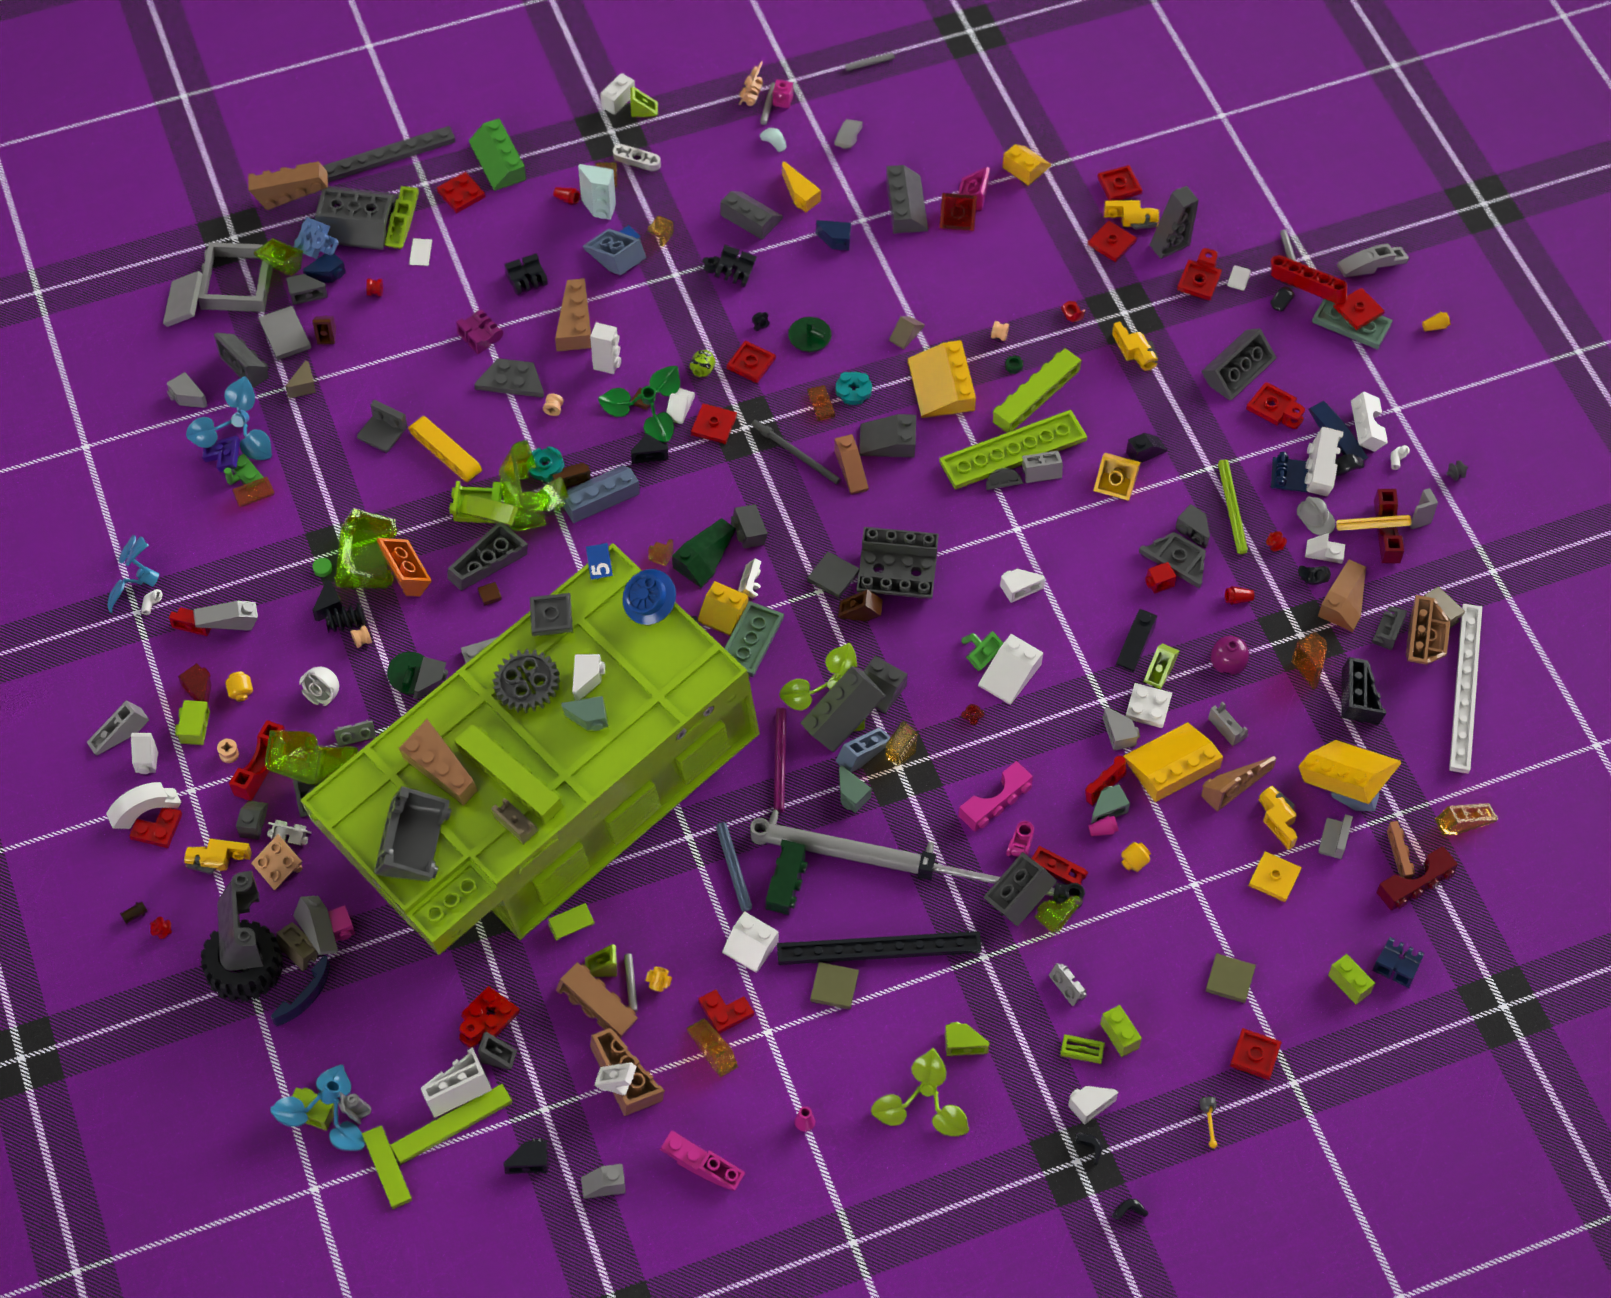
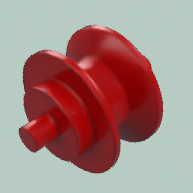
[1266,531,1287,551]
[150,917,172,939]

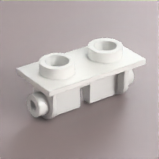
[267,820,312,846]

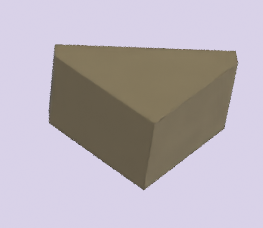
[889,316,925,349]
[285,360,316,398]

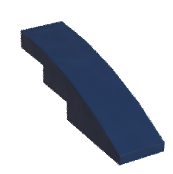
[1308,401,1368,461]

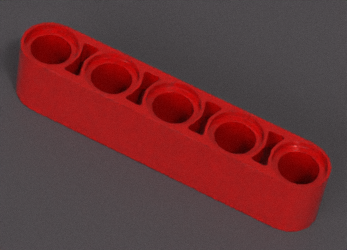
[1271,255,1347,304]

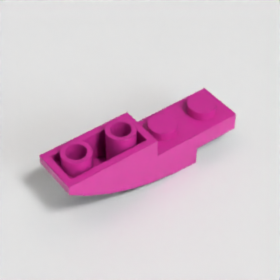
[660,1130,745,1191]

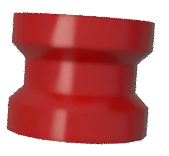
[366,278,383,296]

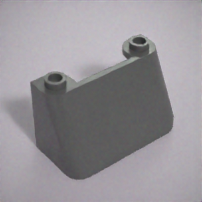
[374,786,451,882]
[217,871,263,970]

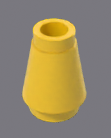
[1422,312,1450,332]

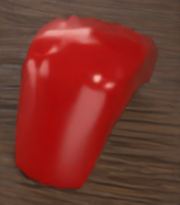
[1061,301,1086,322]

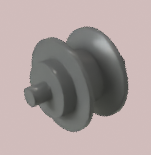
[1447,460,1468,481]

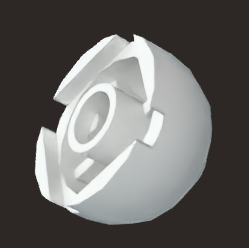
[299,666,339,706]

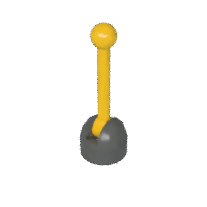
[1199,1097,1217,1148]

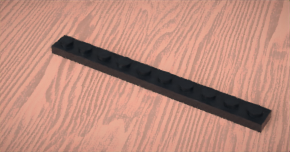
[777,931,982,965]

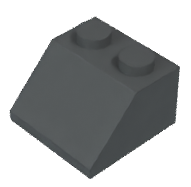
[863,656,908,713]

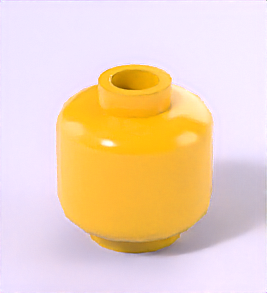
[225,671,253,702]
[1121,842,1151,872]

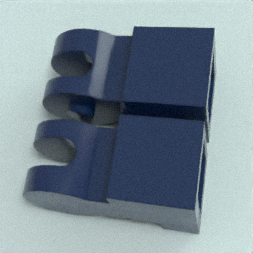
[1372,937,1424,988]

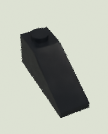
[1116,609,1157,672]

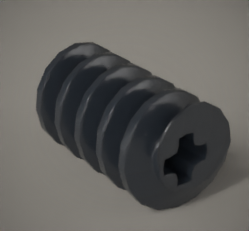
[325,603,366,633]

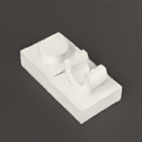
[738,558,761,599]

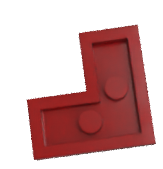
[129,808,182,848]
[698,989,754,1034]

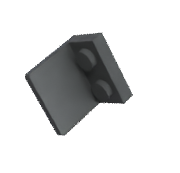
[357,400,407,453]

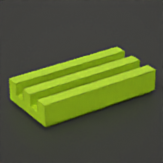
[1060,1034,1105,1064]

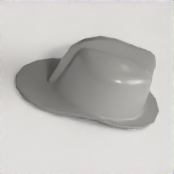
[1297,496,1335,536]

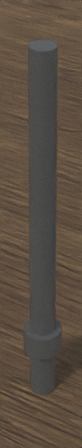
[751,419,841,485]

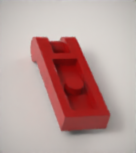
[1085,756,1127,805]
[1031,846,1088,885]

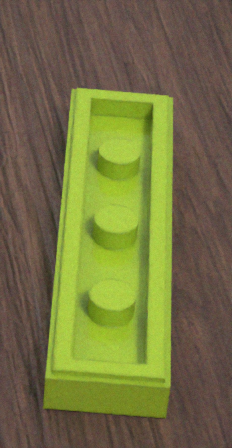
[362,1125,412,1209]

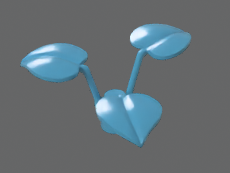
[186,376,272,460]
[107,535,159,613]
[270,1065,365,1151]

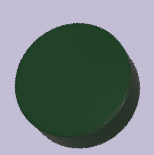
[1005,356,1023,374]

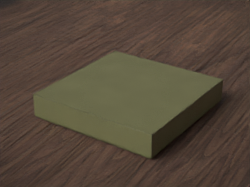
[1206,953,1256,1003]
[810,962,859,1010]

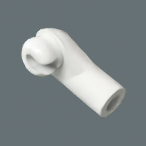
[1390,445,1410,470]
[141,589,163,615]

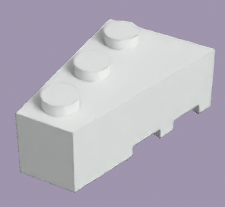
[1304,427,1343,496]
[421,1047,492,1118]

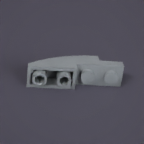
[1337,243,1409,277]

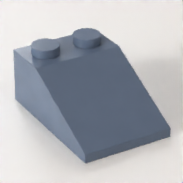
[583,229,646,275]

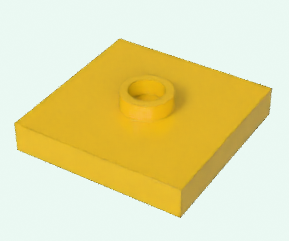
[1249,851,1302,902]

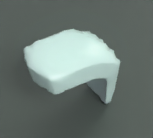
[760,128,786,152]

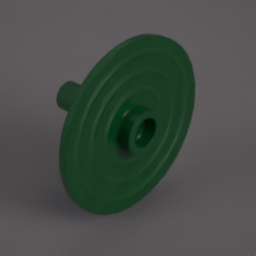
[788,317,831,352]
[387,652,425,694]

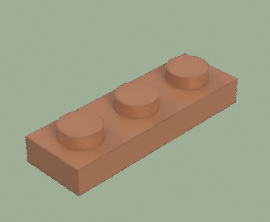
[1387,821,1415,879]

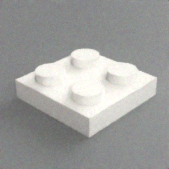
[1126,683,1172,729]

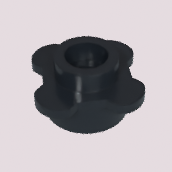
[702,256,719,274]
[752,312,770,331]

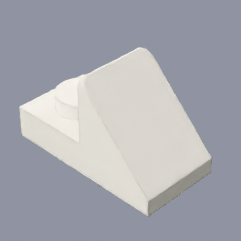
[666,388,695,424]
[1305,533,1345,564]
[595,1062,636,1095]

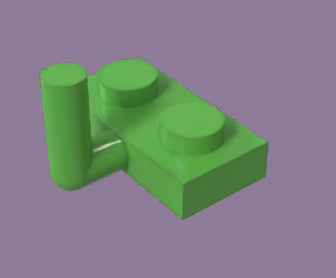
[224,453,265,490]
[961,631,1003,671]

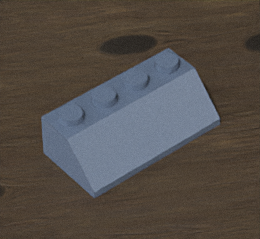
[557,465,640,523]

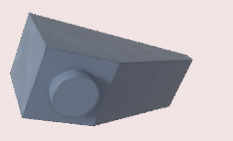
[835,727,893,772]

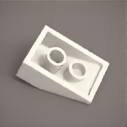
[978,634,1043,705]

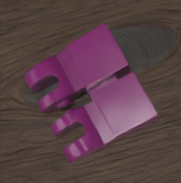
[456,310,503,354]

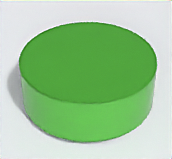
[312,558,332,577]

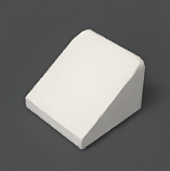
[1227,265,1251,291]

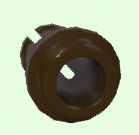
[120,901,148,924]

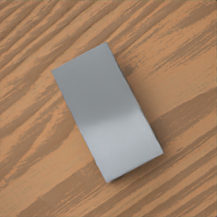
[835,119,862,149]

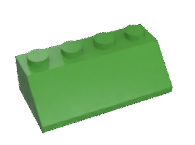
[469,118,526,191]

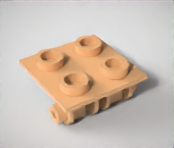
[739,61,763,106]
[251,834,303,890]

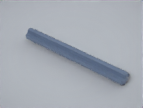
[716,822,752,912]

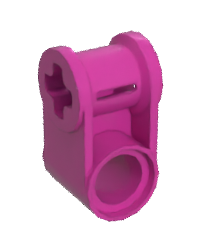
[1006,821,1034,857]

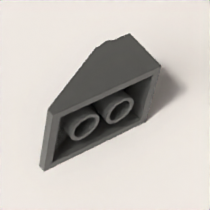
[860,414,916,457]

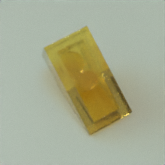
[885,721,917,766]

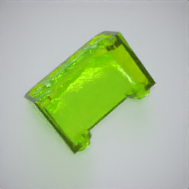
[499,440,547,531]
[335,508,398,588]
[265,730,358,785]

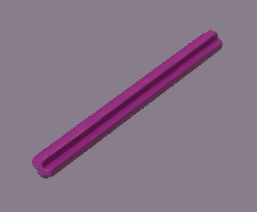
[774,708,786,813]

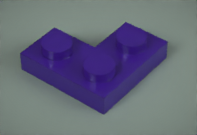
[202,436,240,472]

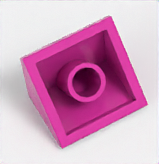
[956,166,990,211]

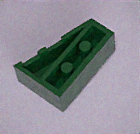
[766,839,808,915]

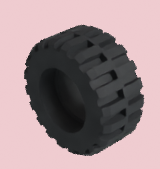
[201,919,283,1002]

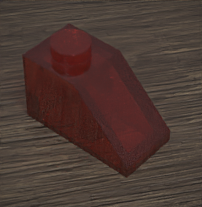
[178,663,212,703]

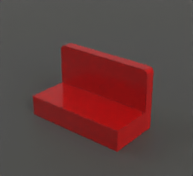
[169,607,211,636]

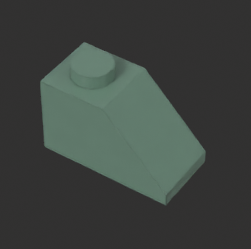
[561,696,608,731]
[839,765,872,813]
[1091,784,1130,824]

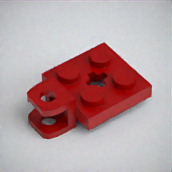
[1177,248,1222,301]
[1246,382,1305,429]
[459,986,520,1048]

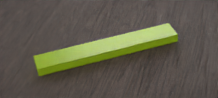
[390,1084,512,1165]

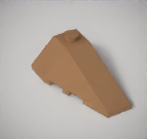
[1318,559,1366,632]
[1201,756,1277,812]

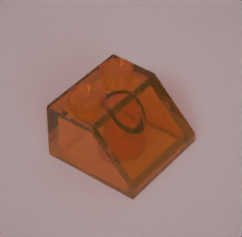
[1292,632,1327,690]

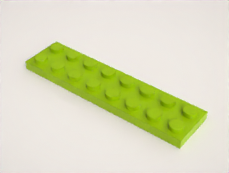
[939,410,1087,490]

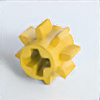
[645,967,672,992]

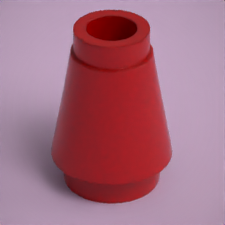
[553,187,580,205]
[1225,586,1254,605]

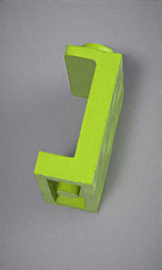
[449,481,502,523]

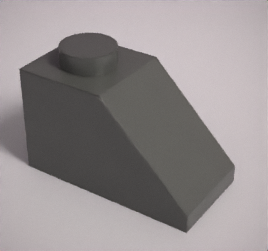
[286,274,328,305]
[413,657,448,699]
[236,801,268,840]

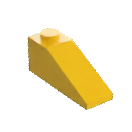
[782,161,821,212]

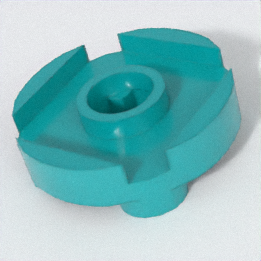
[836,372,872,405]
[527,446,565,482]

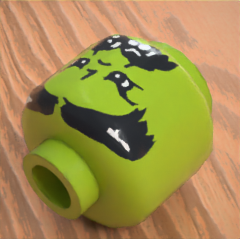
[689,350,716,377]

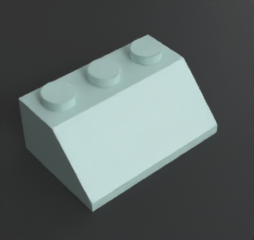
[578,164,616,220]

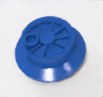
[623,569,676,625]

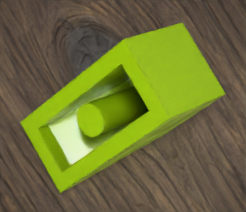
[1143,643,1180,689]
[945,1022,989,1056]

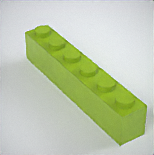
[993,348,1081,433]
[455,724,563,824]

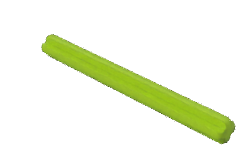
[1218,459,1248,554]

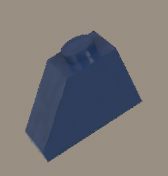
[816,220,851,250]
[303,253,346,283]

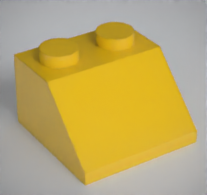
[1002,144,1051,186]
[1093,453,1141,501]
[698,581,748,636]

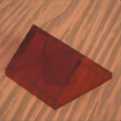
[939,193,977,231]

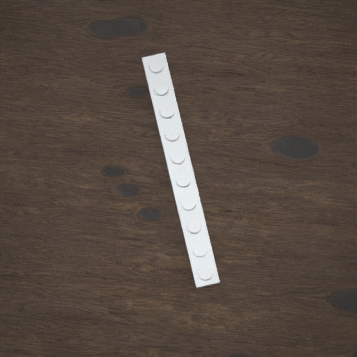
[1449,604,1482,774]

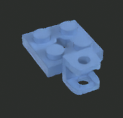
[293,217,338,259]

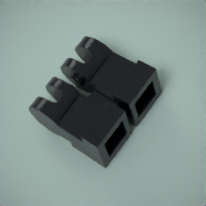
[715,245,757,288]
[504,253,548,295]

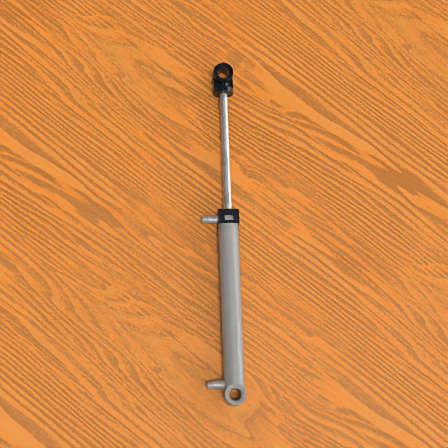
[750,810,1085,910]

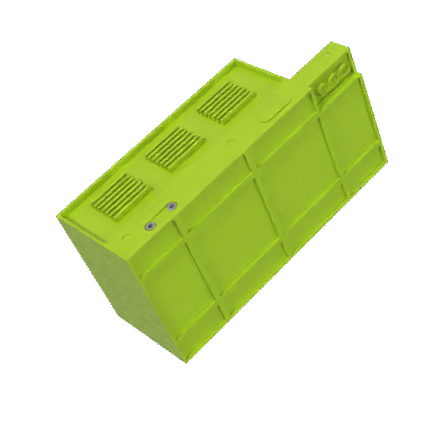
[300,543,760,955]

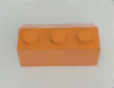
[377,538,431,596]

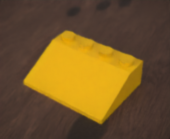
[907,340,976,418]
[1123,722,1223,802]
[1298,740,1401,804]

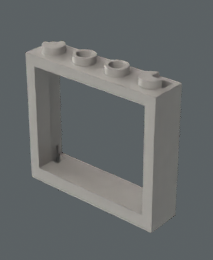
[198,242,275,312]

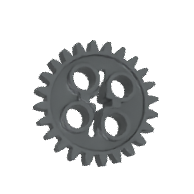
[493,649,560,713]

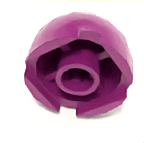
[1210,636,1249,675]

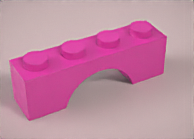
[958,761,1033,832]

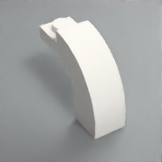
[106,782,181,829]

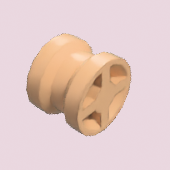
[991,321,1009,341]
[543,393,564,416]
[350,625,372,648]
[217,739,239,763]

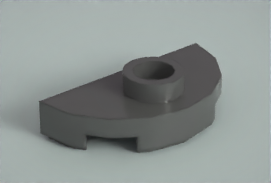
[986,468,1023,490]

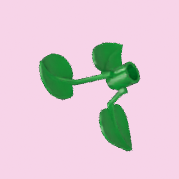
[598,366,680,443]

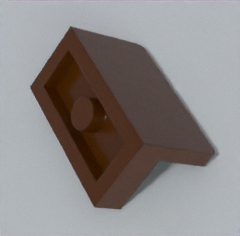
[552,462,591,491]

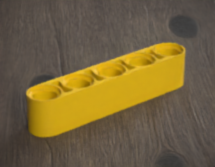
[408,416,482,482]

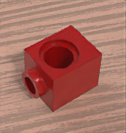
[1145,562,1177,594]

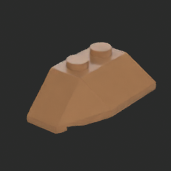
[1406,595,1450,665]

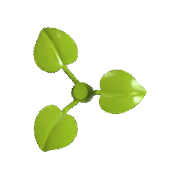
[779,643,865,731]
[871,1048,969,1136]

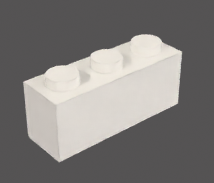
[590,322,621,374]

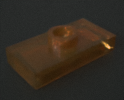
[807,385,835,421]
[232,477,275,508]

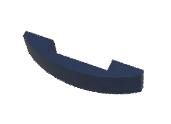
[271,955,330,1027]

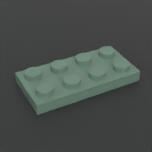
[1312,299,1393,349]
[724,601,784,677]

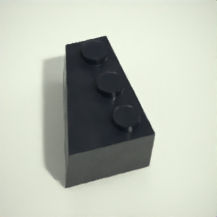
[1341,657,1387,725]

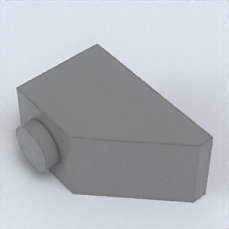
[167,372,208,408]
[1103,707,1140,751]
[581,1164,626,1199]

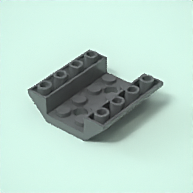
[315,186,398,250]
[857,527,939,599]

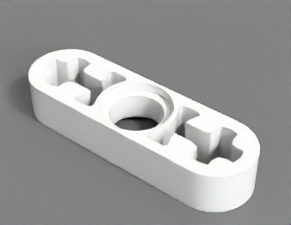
[613,144,661,171]

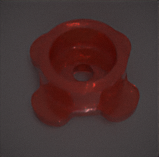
[961,704,985,725]

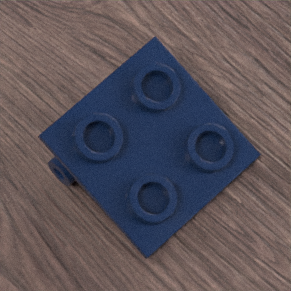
[1270,452,1308,492]

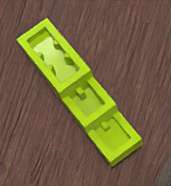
[385,186,419,249]
[459,495,518,526]

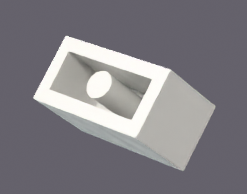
[600,73,635,115]

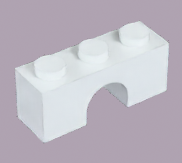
[1351,392,1388,452]

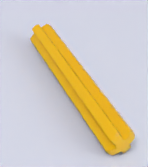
[1336,515,1411,531]

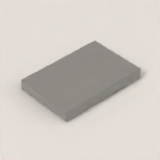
[163,271,203,327]
[258,306,311,360]

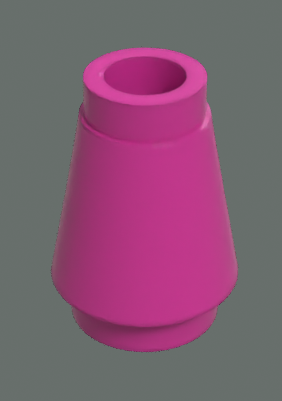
[1088,815,1119,837]
[795,1106,816,1131]

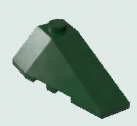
[672,518,736,588]

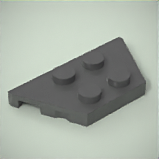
[474,358,544,398]
[1139,532,1206,589]

